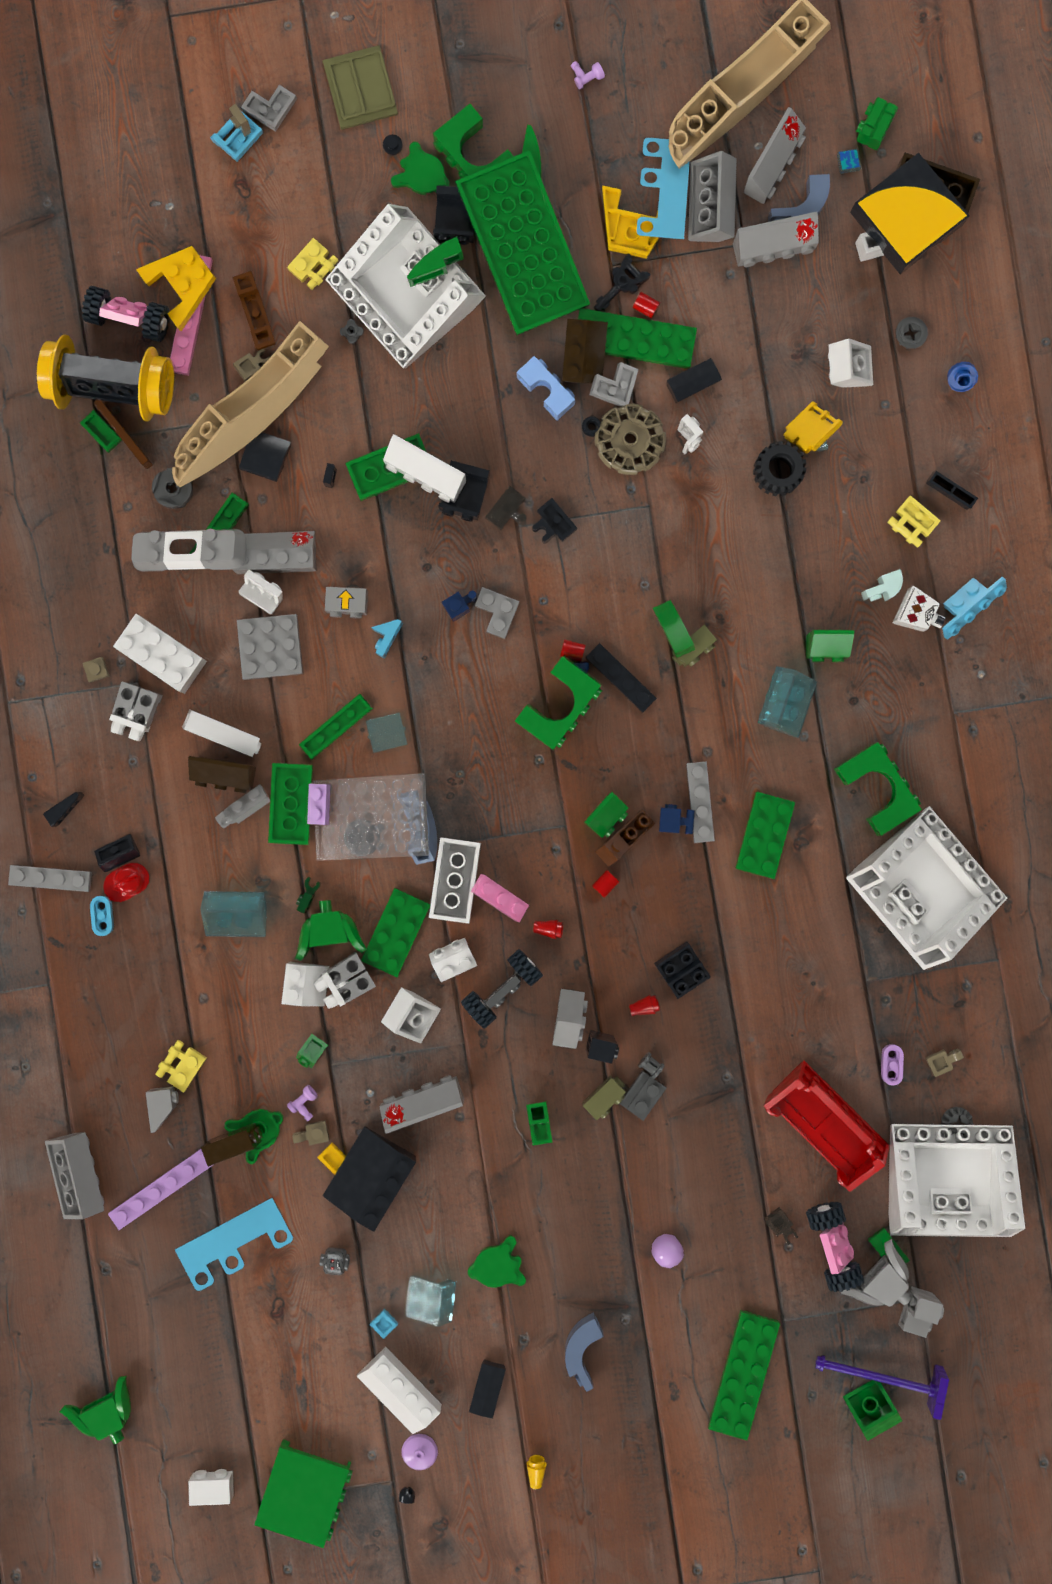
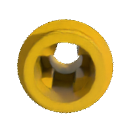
[526,1455,547,1489]

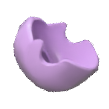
[652,1234,684,1268]

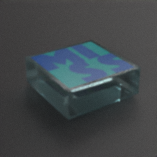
[837,148,861,174]

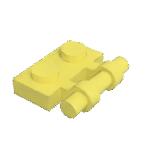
[287,238,339,290]
[887,495,941,548]
[156,1040,207,1093]

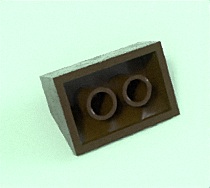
[562,318,608,383]
[188,756,256,793]

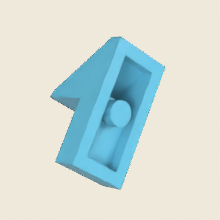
[371,619,403,659]

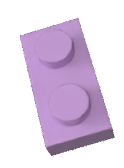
[307,784,330,825]

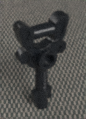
[594,254,651,311]

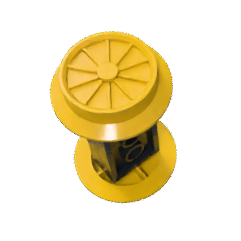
[37,335,174,421]

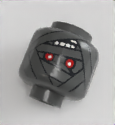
[320,1247,350,1276]

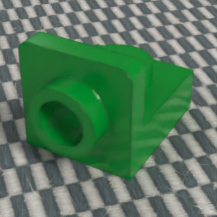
[296,1034,328,1068]

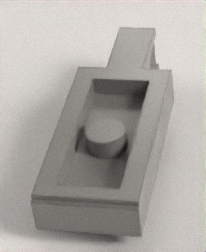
[215,784,270,829]

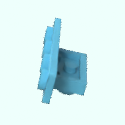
[942,577,1007,640]

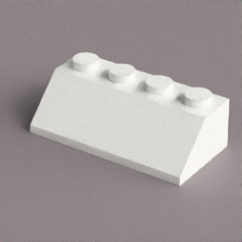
[383,434,466,503]
[357,1347,442,1434]

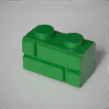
[856,97,898,150]

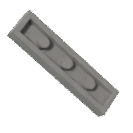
[686,761,715,843]
[8,865,92,892]

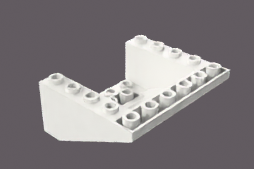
[325,204,486,368]
[846,806,1007,970]
[889,1124,1025,1237]

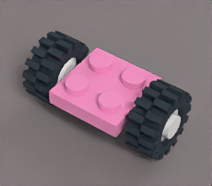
[82,286,170,342]
[806,1202,864,1292]

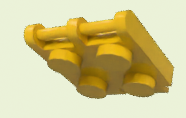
[783,401,843,454]

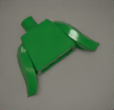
[294,900,368,961]
[59,1375,131,1444]

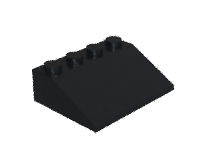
[322,1126,416,1232]

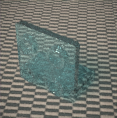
[405,1276,456,1327]

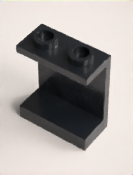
[433,186,474,245]
[438,460,490,522]

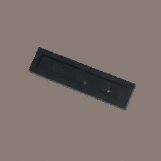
[586,643,657,713]

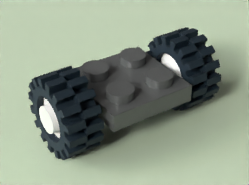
[461,949,543,1029]

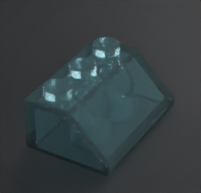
[758,666,817,738]
[200,891,267,937]

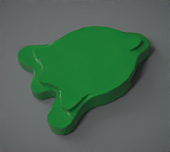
[391,142,450,195]
[224,1109,284,1164]
[468,1235,526,1288]

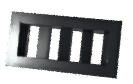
[43,792,84,827]

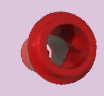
[533,920,563,939]
[629,995,660,1016]

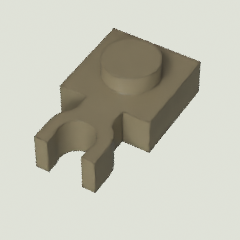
[229,104,251,137]
[233,349,270,382]

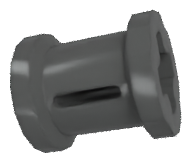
[638,1052,665,1079]

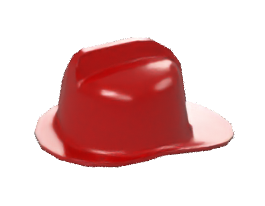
[103,863,149,902]

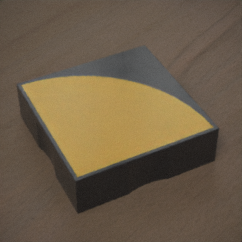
[850,153,970,275]

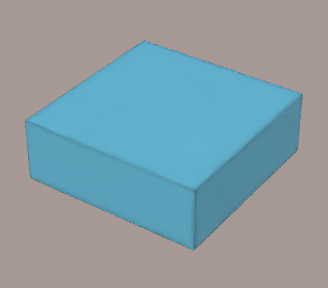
[370,1308,398,1339]

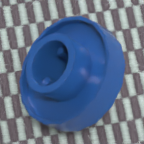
[947,362,978,392]

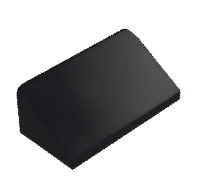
[94,834,140,872]

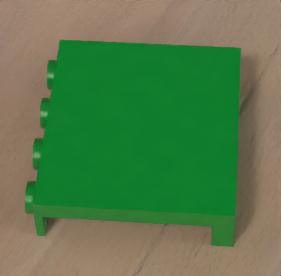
[254,1439,353,1548]

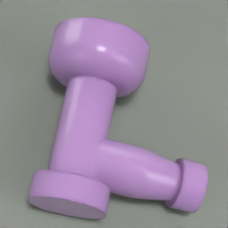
[571,61,605,90]
[287,1085,318,1121]

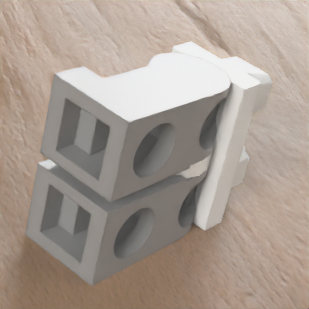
[109,682,163,741]
[314,952,376,1009]

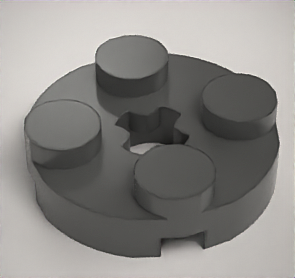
[152,468,193,509]

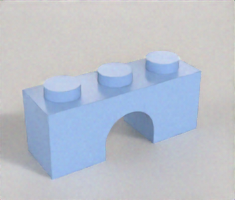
[517,356,575,421]

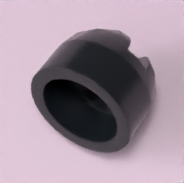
[399,1487,415,1504]

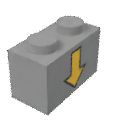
[325,587,368,618]

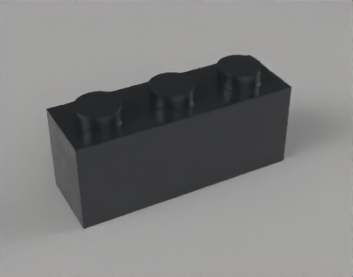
[586,1030,619,1064]

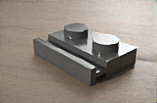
[620,1070,666,1121]

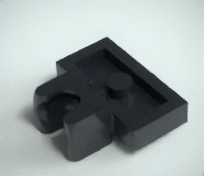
[532,498,578,544]

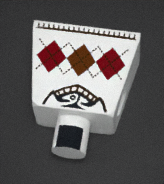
[892,586,945,632]

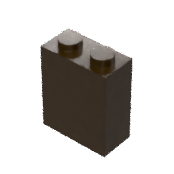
[200,1122,263,1167]

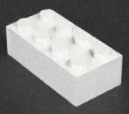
[113,614,207,694]
[429,837,481,924]

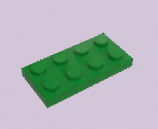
[345,433,426,501]
[268,763,313,845]
[735,792,795,879]
[361,888,431,977]

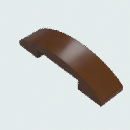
[233,271,276,351]

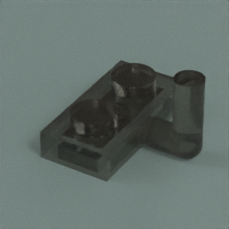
[485,486,527,530]

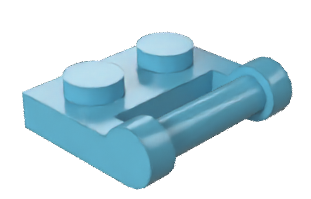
[210,110,263,162]

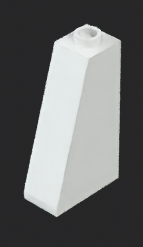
[182,709,261,757]

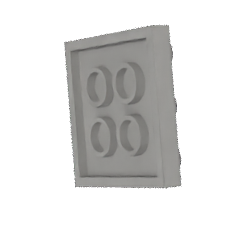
[237,614,303,680]

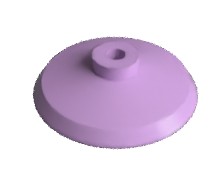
[402,1434,438,1470]

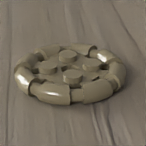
[594,403,666,475]

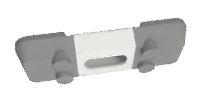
[131,529,246,572]

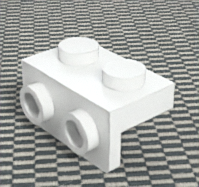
[677,414,703,455]
[239,570,283,614]
[429,938,477,982]

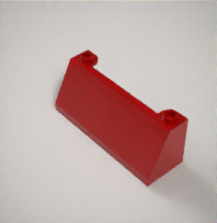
[764,1061,890,1192]

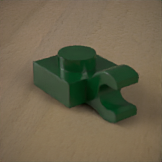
[296,877,321,914]

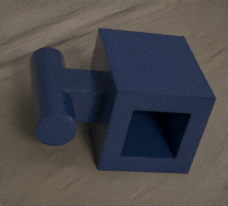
[442,591,477,622]
[659,804,695,834]

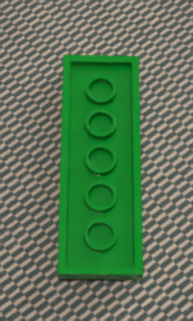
[578,308,697,369]
[708,1310,780,1440]

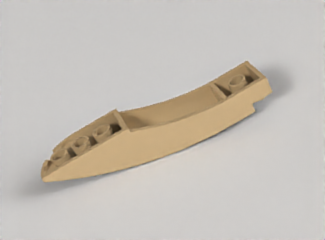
[669,0,831,169]
[172,321,329,487]

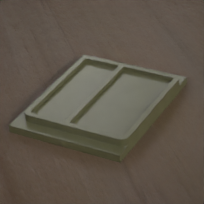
[322,45,398,130]

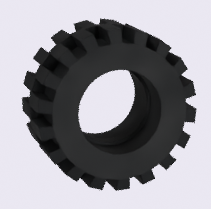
[753,441,807,496]

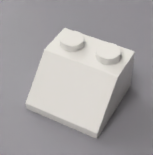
[828,339,873,387]
[281,962,330,1006]
[381,987,441,1043]

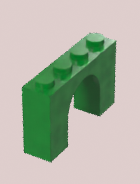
[433,104,514,179]
[515,656,602,750]
[834,742,922,836]

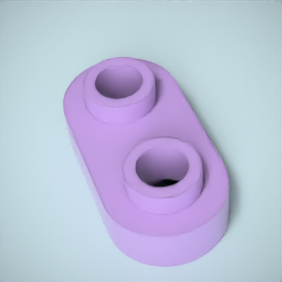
[881,1044,904,1085]

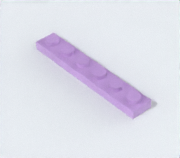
[108,1149,213,1230]

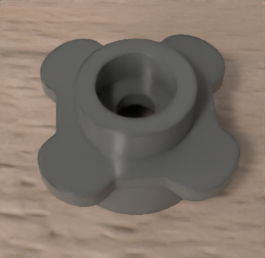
[340,319,364,344]

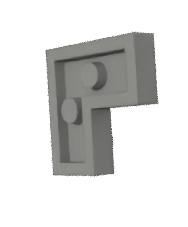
[241,85,297,132]
[589,362,638,407]
[475,587,519,639]

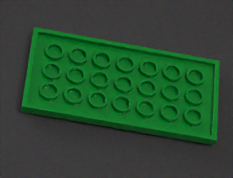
[455,150,590,336]

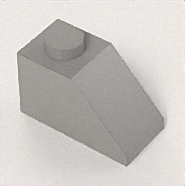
[146,1086,179,1133]

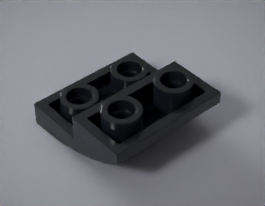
[239,432,291,482]
[654,941,711,999]

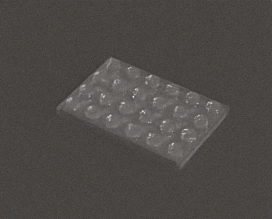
[313,773,429,861]

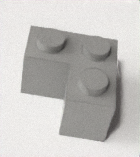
[553,989,588,1049]
[898,1286,944,1338]

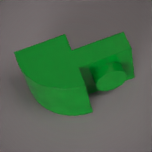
[526,1102,553,1146]

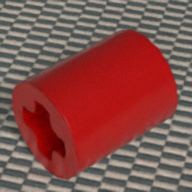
[633,292,661,319]
[560,639,586,662]
[592,870,619,898]

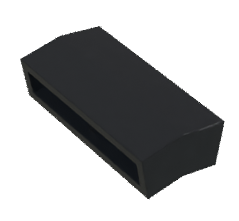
[667,358,722,403]
[926,470,978,510]
[469,1359,506,1419]

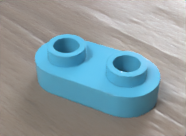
[90,896,114,936]

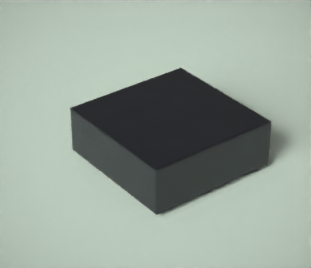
[323,463,337,488]

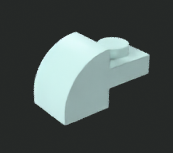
[861,569,903,602]

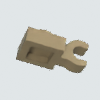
[925,1048,964,1077]
[292,1120,330,1146]

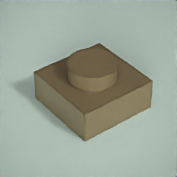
[82,657,109,683]

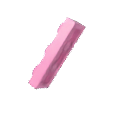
[471,874,529,922]

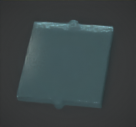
[366,713,408,753]

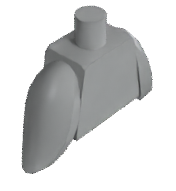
[841,1239,911,1307]

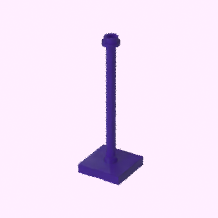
[815,1355,949,1420]

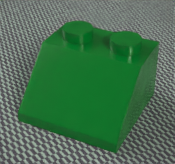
[806,630,854,663]
[584,792,628,838]
[843,1380,902,1441]

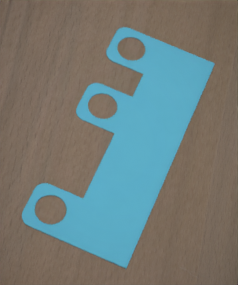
[637,138,689,239]
[175,1198,293,1291]

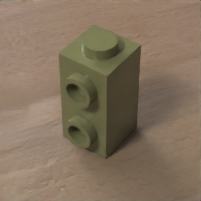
[672,625,717,668]
[582,1075,626,1120]

